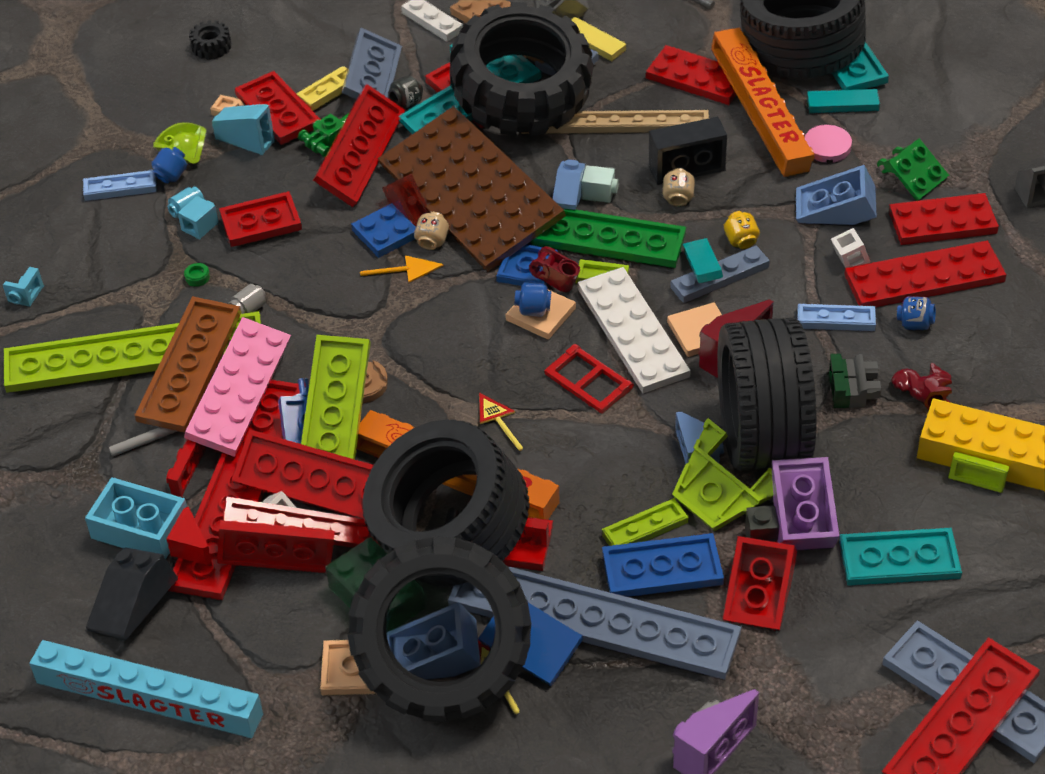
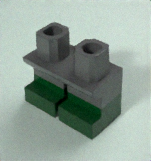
[829,354,881,409]

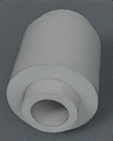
[228,284,266,314]

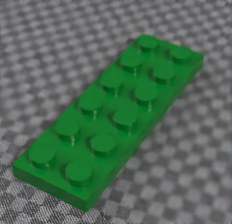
[531,208,686,268]

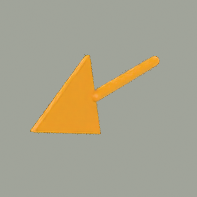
[360,256,444,283]

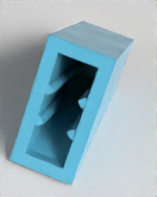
[212,104,275,155]

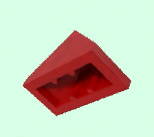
[166,507,212,565]

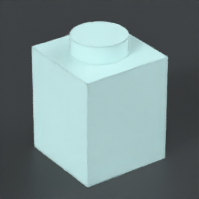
[582,165,619,203]

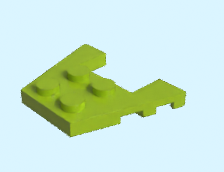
[672,418,773,531]

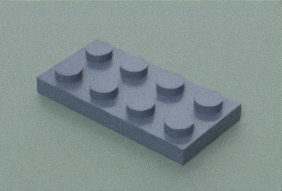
[341,28,402,99]

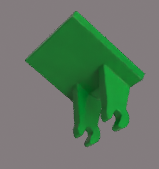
[877,138,949,201]

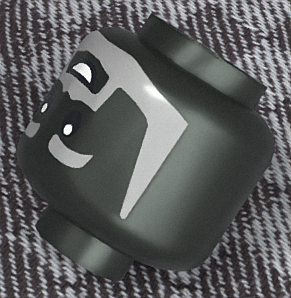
[388,76,423,109]

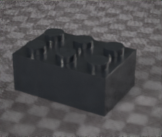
[649,116,727,185]

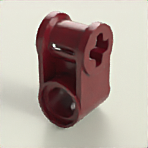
[529,246,580,292]

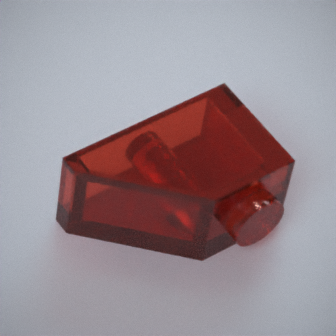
[382,173,430,226]

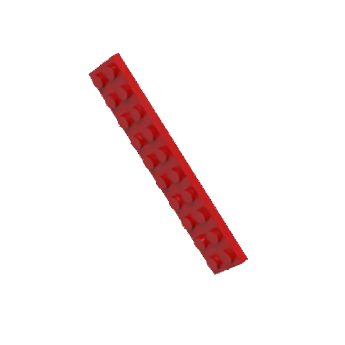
[169,380,300,600]

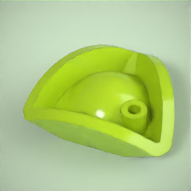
[153,123,206,164]

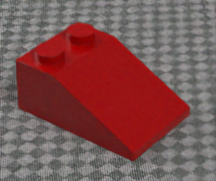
[723,536,797,631]

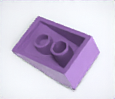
[772,457,839,550]
[672,689,759,774]

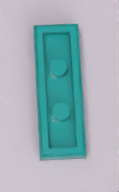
[807,89,880,113]
[683,238,723,283]

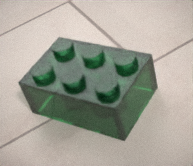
[325,537,425,632]

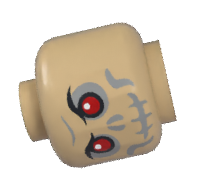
[662,169,695,206]
[414,212,449,250]

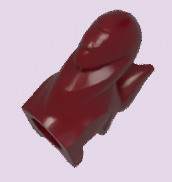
[891,363,952,410]

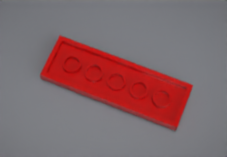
[313,84,405,207]
[844,240,1007,307]
[232,429,374,519]
[882,637,1040,774]

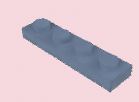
[671,245,770,303]

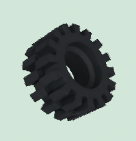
[189,20,231,60]

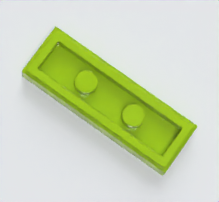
[602,498,688,546]

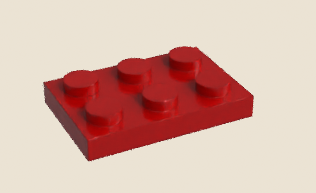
[219,191,302,247]

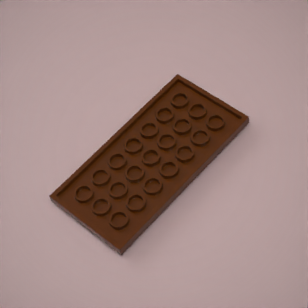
[378,106,566,272]

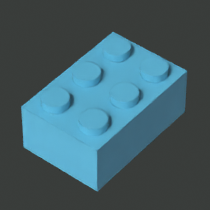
[85,477,187,558]

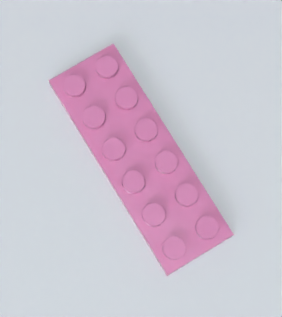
[184,317,291,457]

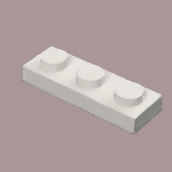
[401,0,463,42]

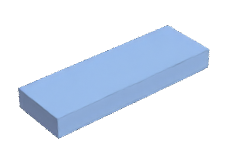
[83,170,157,201]
[797,304,876,331]

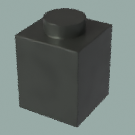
[745,506,779,542]

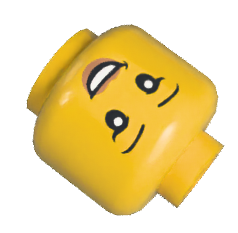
[724,211,760,249]

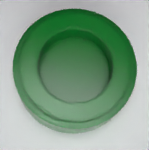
[184,263,210,287]

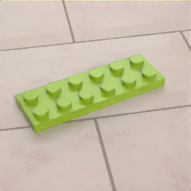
[301,335,371,459]

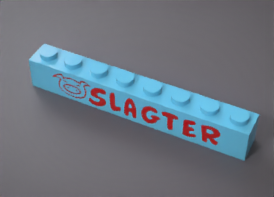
[29,640,263,738]

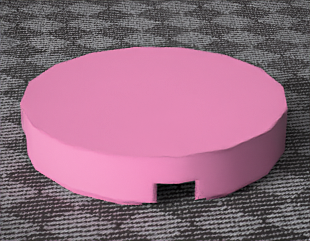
[805,125,852,162]

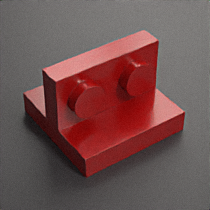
[502,517,553,571]

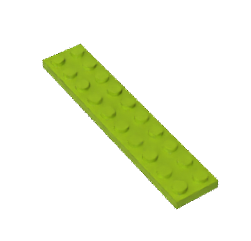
[4,311,261,393]

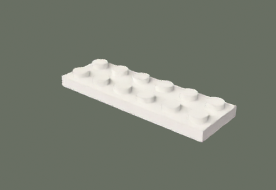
[578,267,690,394]

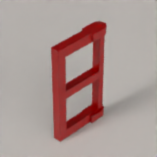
[544,344,634,414]

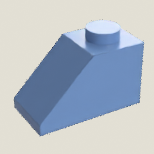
[553,160,585,210]
[675,412,724,464]

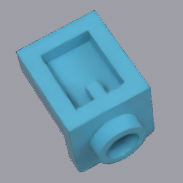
[3,267,44,307]

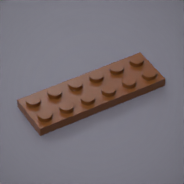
[135,296,241,432]

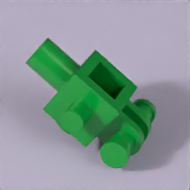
[298,113,349,158]

